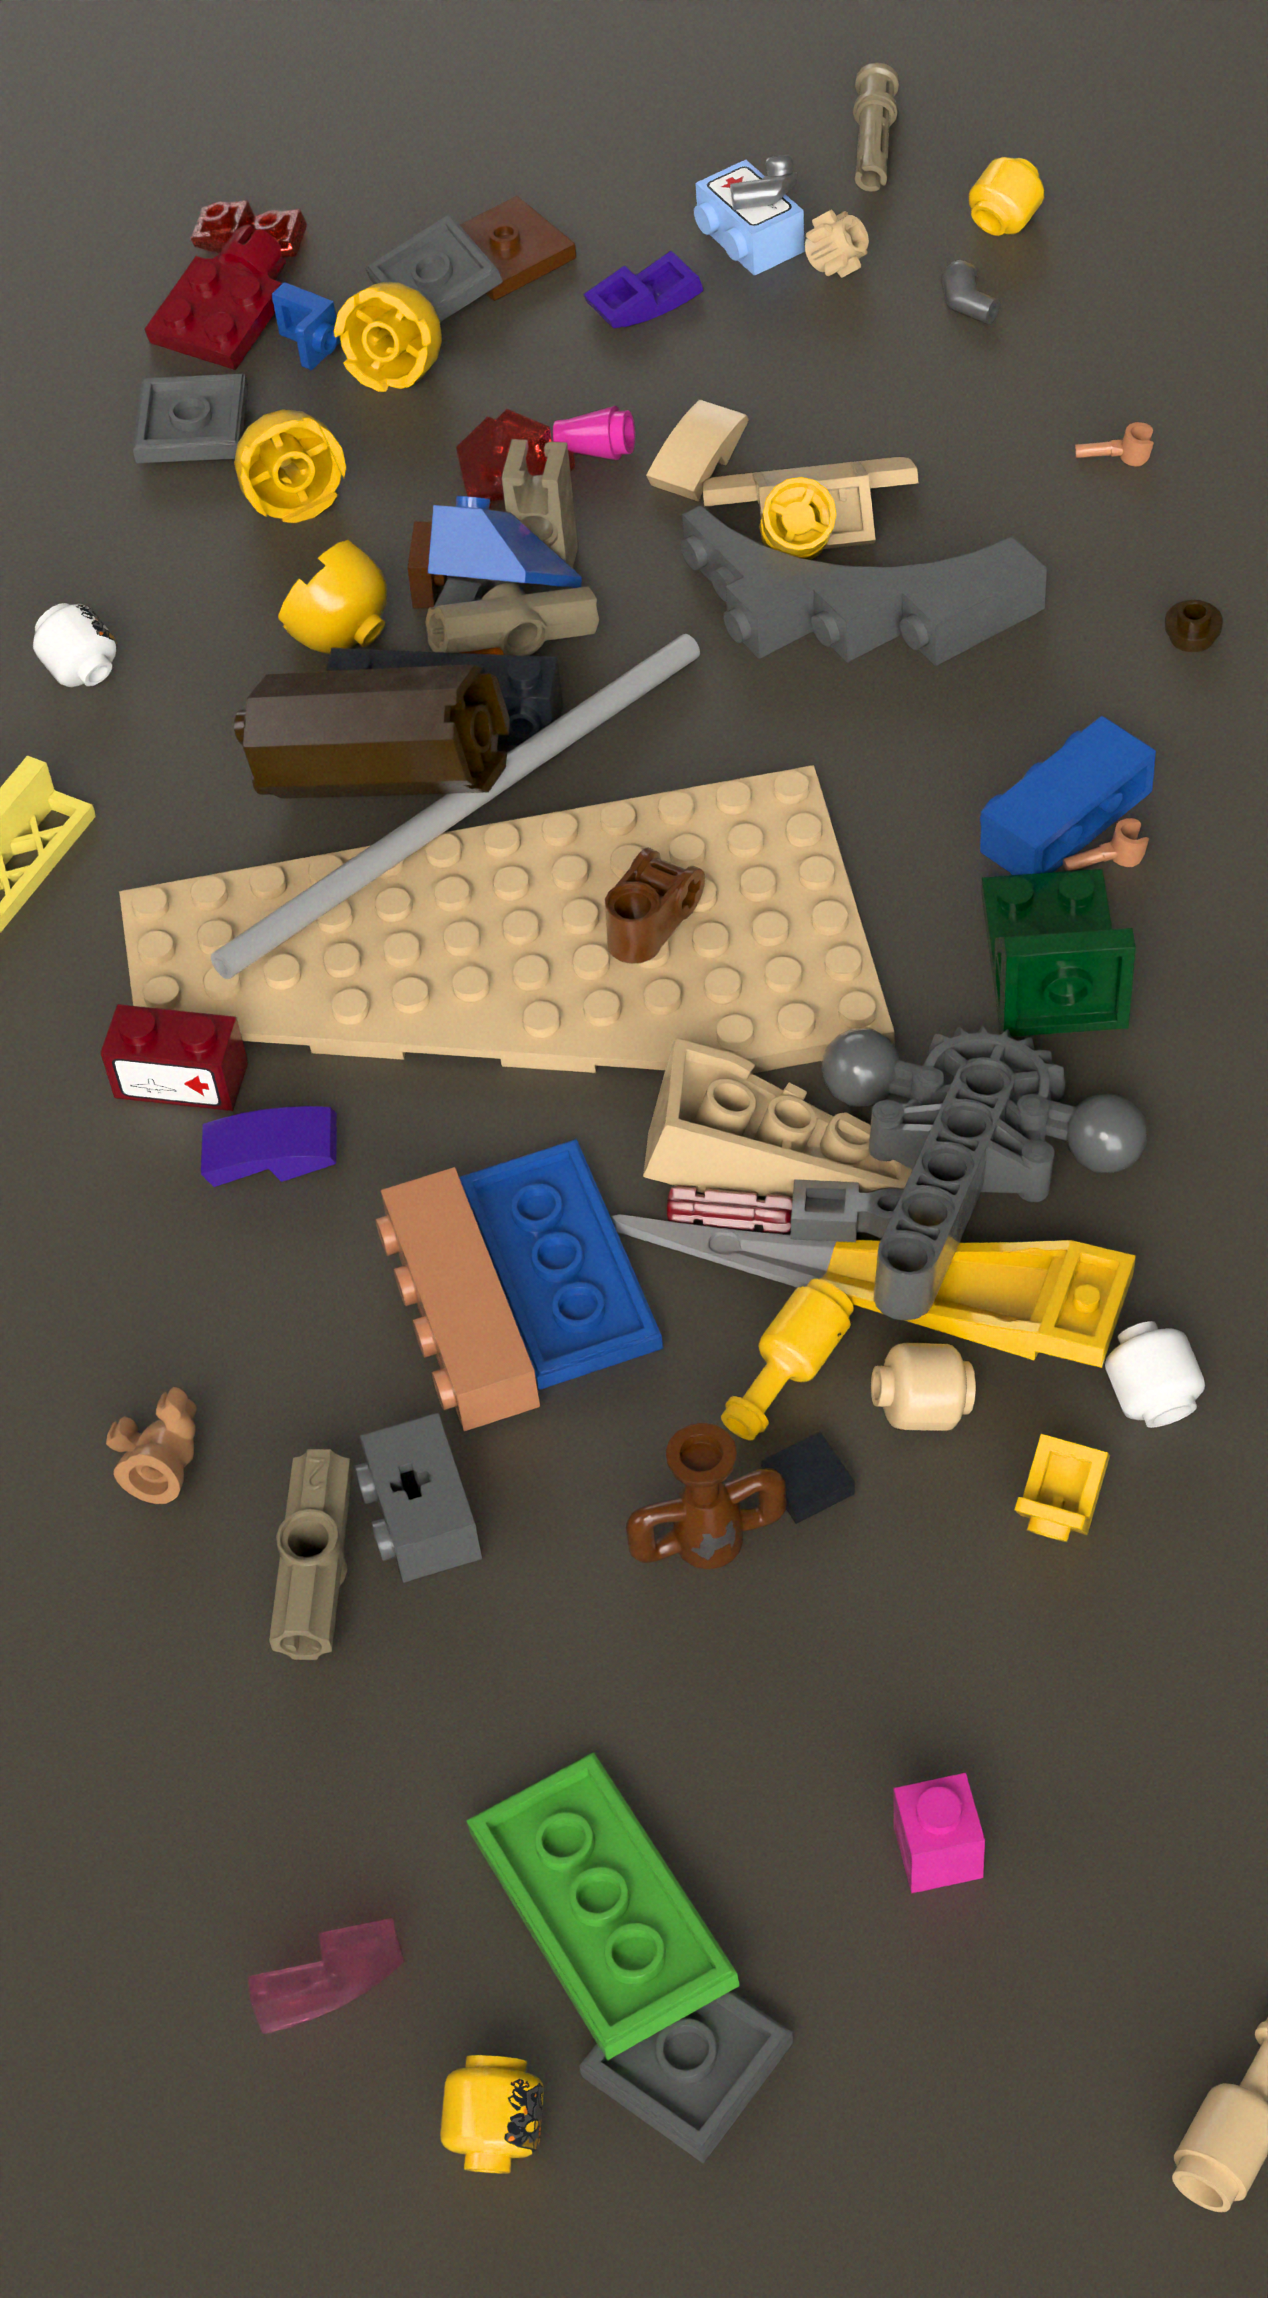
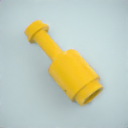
[721,1279,854,1440]

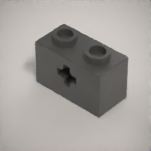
[354,1413,482,1583]

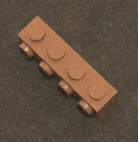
[375,1167,540,1431]

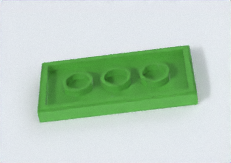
[466,1752,740,2061]

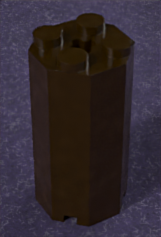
[234,664,510,799]

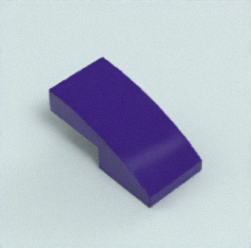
[583,251,704,328]
[201,1106,337,1187]

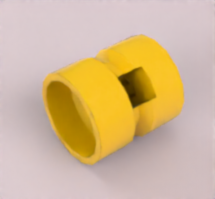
[759,477,836,560]

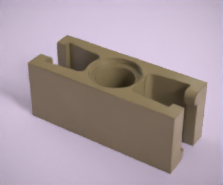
[502,439,578,569]

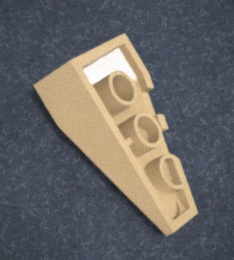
[643,1037,912,1197]

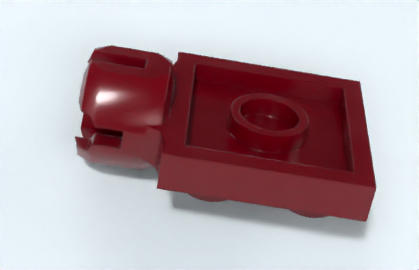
[144,225,286,370]

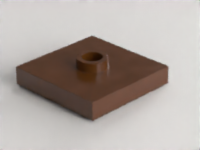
[460,195,576,301]

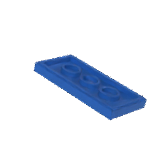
[459,1139,663,1390]

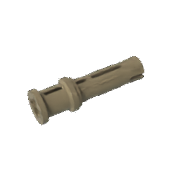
[853,63,899,192]

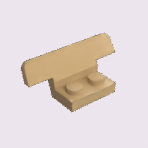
[703,457,919,549]

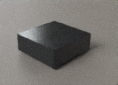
[761,1431,855,1524]

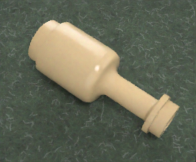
[1172,2017,1268,2212]

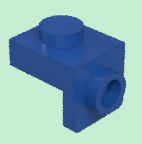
[272,282,340,370]

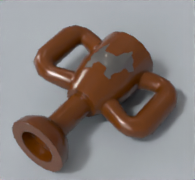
[626,1423,787,1569]

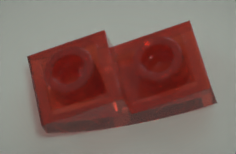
[191,200,307,258]

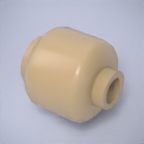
[871,1343,976,1431]

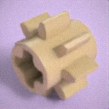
[805,209,869,278]

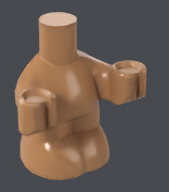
[106,1387,197,1504]

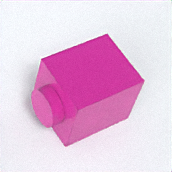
[893,1773,985,1893]

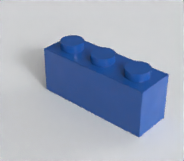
[980,716,1156,875]

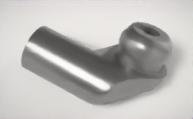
[730,155,797,210]
[942,260,1000,324]

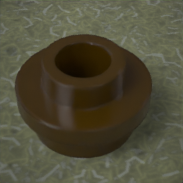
[1165,600,1223,652]

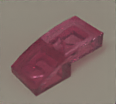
[248,1918,404,2034]

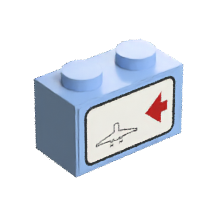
[694,160,805,276]

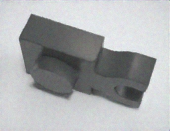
[791,1179,904,1242]

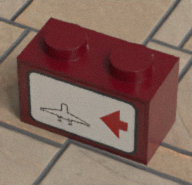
[100,1004,248,1111]

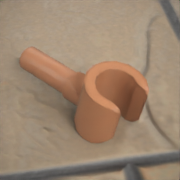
[1075,422,1154,467]
[1063,818,1149,871]

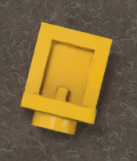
[1014,1434,1110,1542]

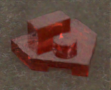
[456,409,575,508]

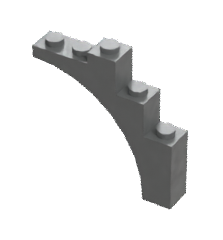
[680,505,1047,666]

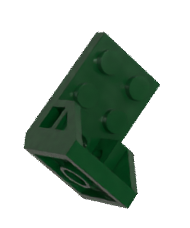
[981,869,1136,1037]

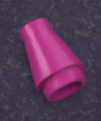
[553,406,635,460]

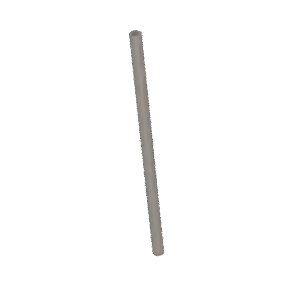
[211,634,700,979]

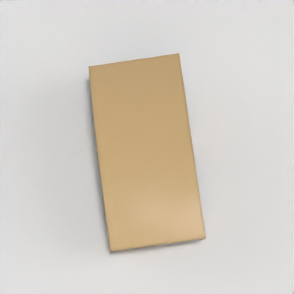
[646,400,749,501]

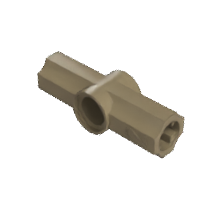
[425,583,599,656]
[269,1449,353,1660]

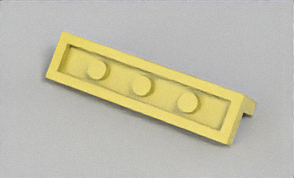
[0,755,96,933]

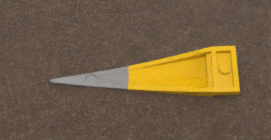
[611,1214,1136,1368]

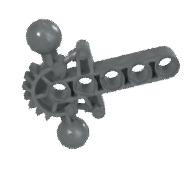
[821,1026,1148,1320]

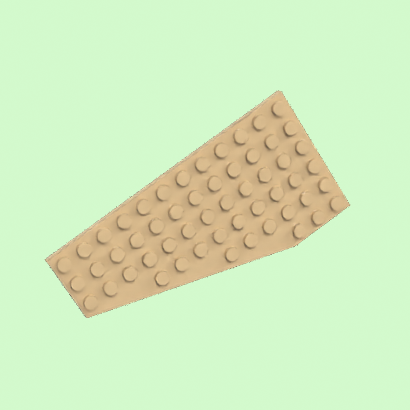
[119,765,895,1074]

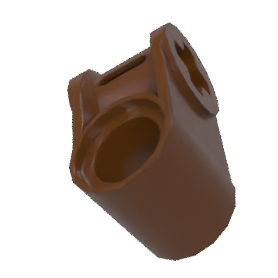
[605,847,705,964]

